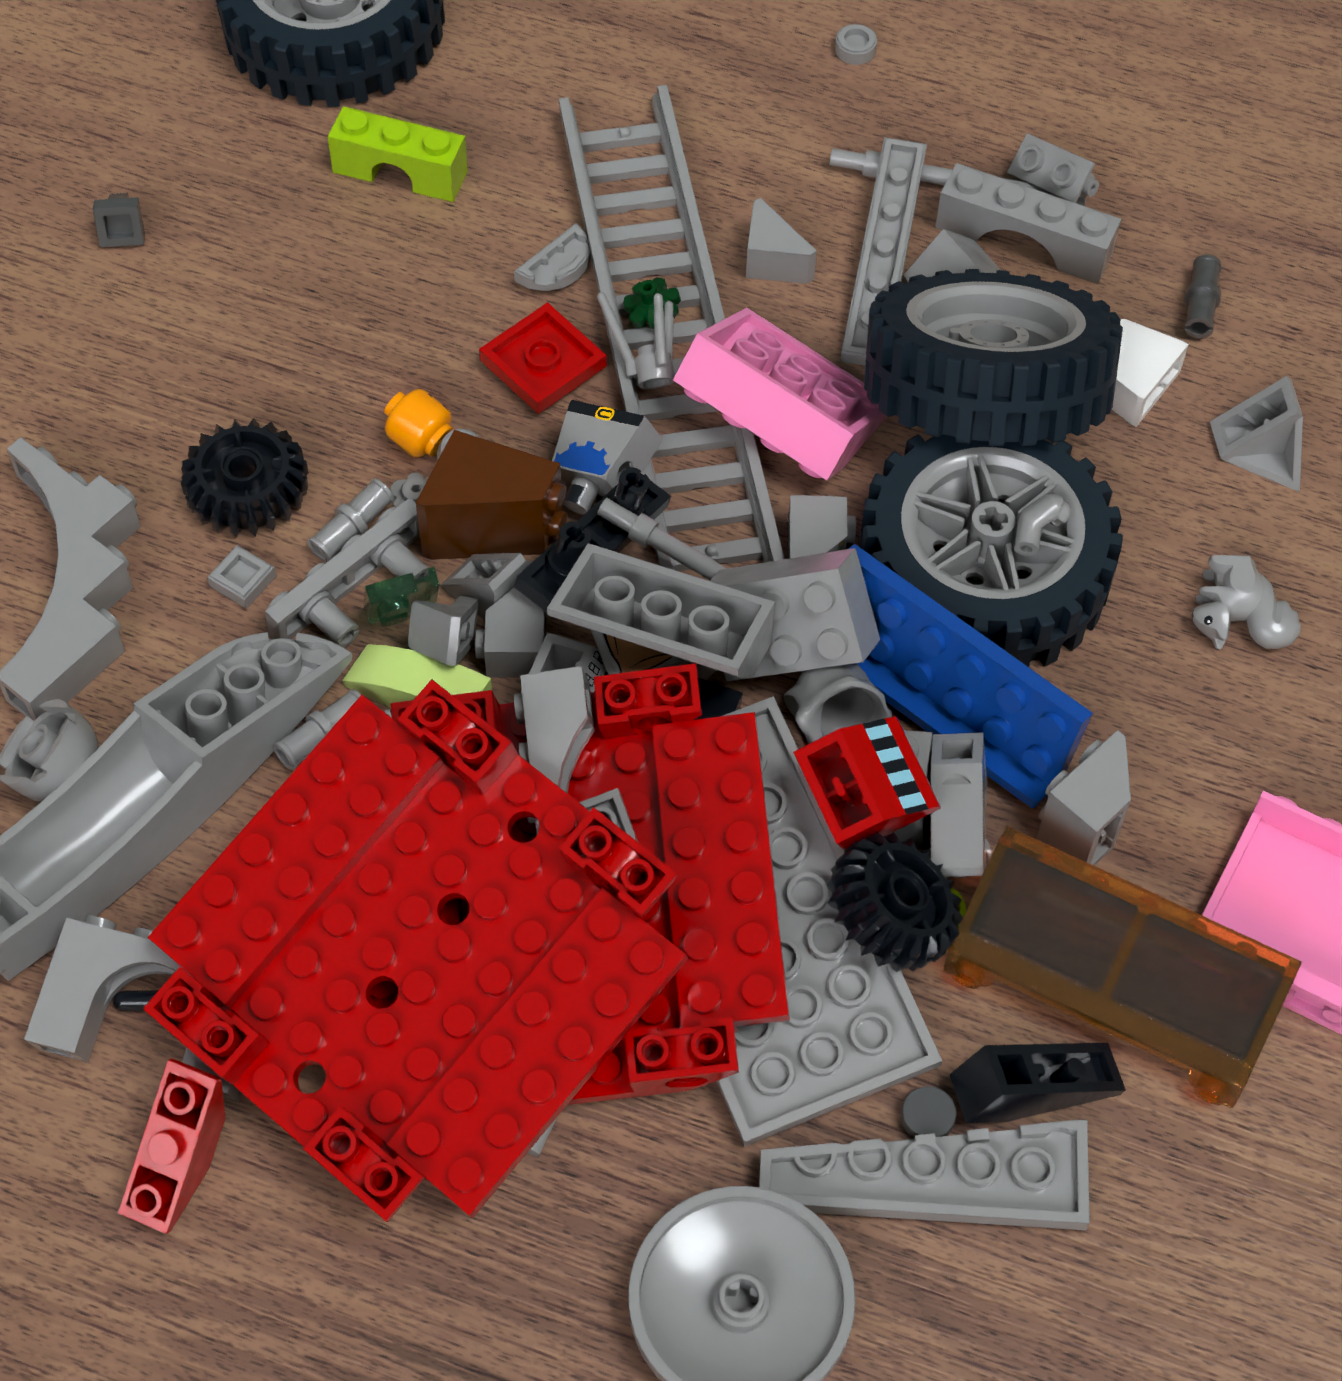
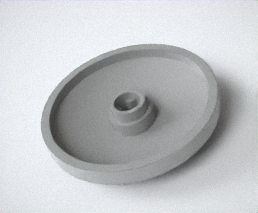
[629,1186,855,1381]

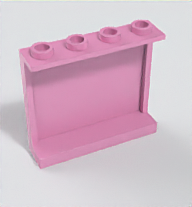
[1182,791,1342,1035]

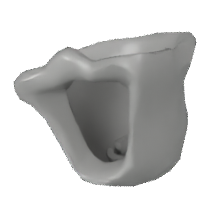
[783,663,892,744]

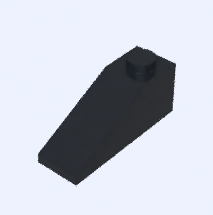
[949,1043,1126,1123]

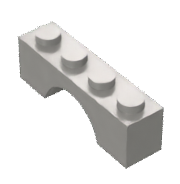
[935,163,1121,284]

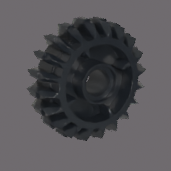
[181,418,309,537]
[826,832,964,972]

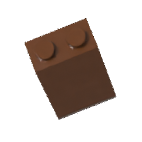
[416,430,567,560]

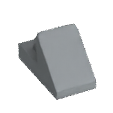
[408,596,479,666]

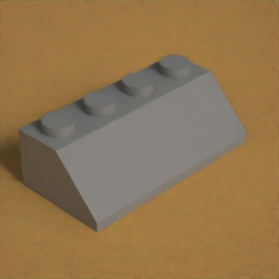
[547,543,775,677]

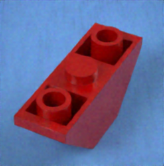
[118,1058,226,1234]

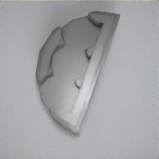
[514,223,590,291]

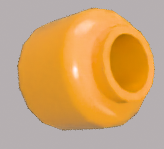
[384,389,454,457]

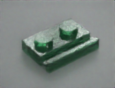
[363,567,440,627]

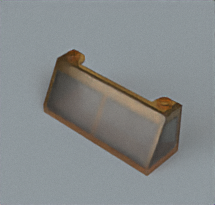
[943,826,1302,1109]

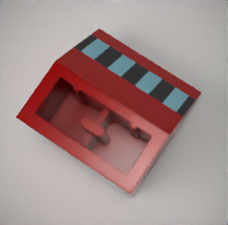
[793,716,941,851]

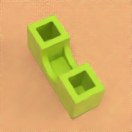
[327,106,468,202]

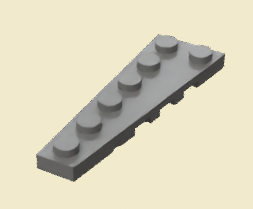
[759,1120,1090,1230]

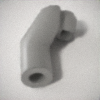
[1014,493,1071,556]

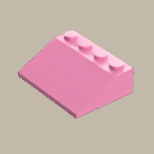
[673,308,887,480]

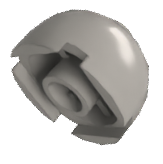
[0,699,99,802]

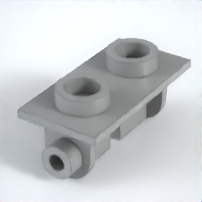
[1007,133,1099,203]

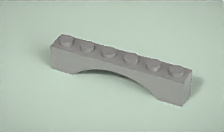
[514,666,595,834]

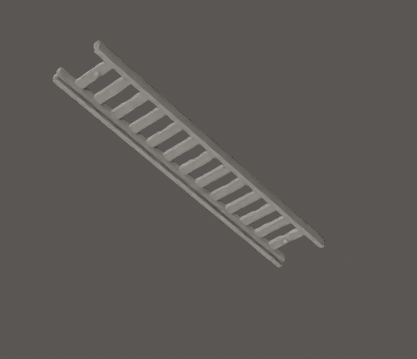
[559,85,785,571]

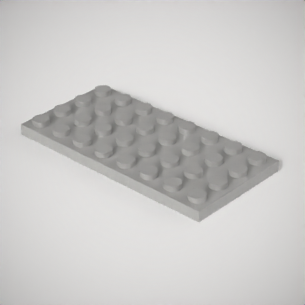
[716,696,942,1147]

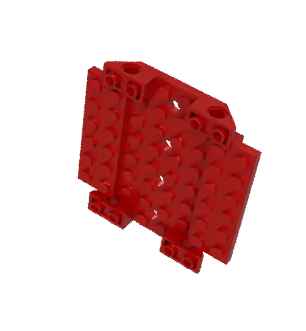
[370,663,790,1105]
[143,679,688,1223]

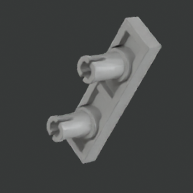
[265,498,430,648]

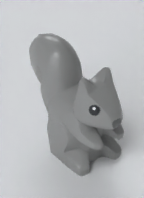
[1192,555,1301,650]

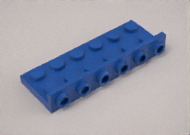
[848,544,1093,808]

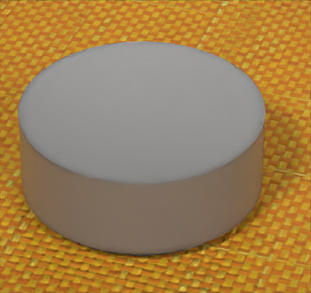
[835,24,877,65]

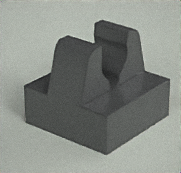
[93,193,145,247]

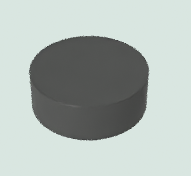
[901,1086,956,1139]

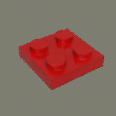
[479,302,607,414]

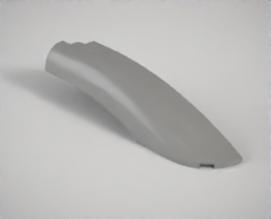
[0,632,352,981]

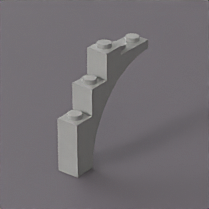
[0,437,141,721]

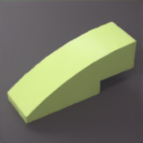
[342,644,492,708]

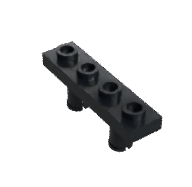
[514,467,671,613]

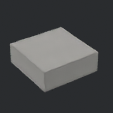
[207,545,276,609]

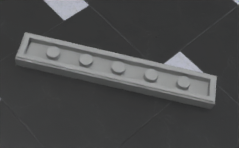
[840,137,927,366]

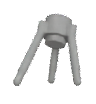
[597,292,675,389]

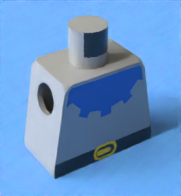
[552,400,662,515]

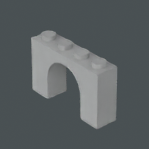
[24,915,241,1102]

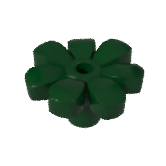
[623,277,681,329]

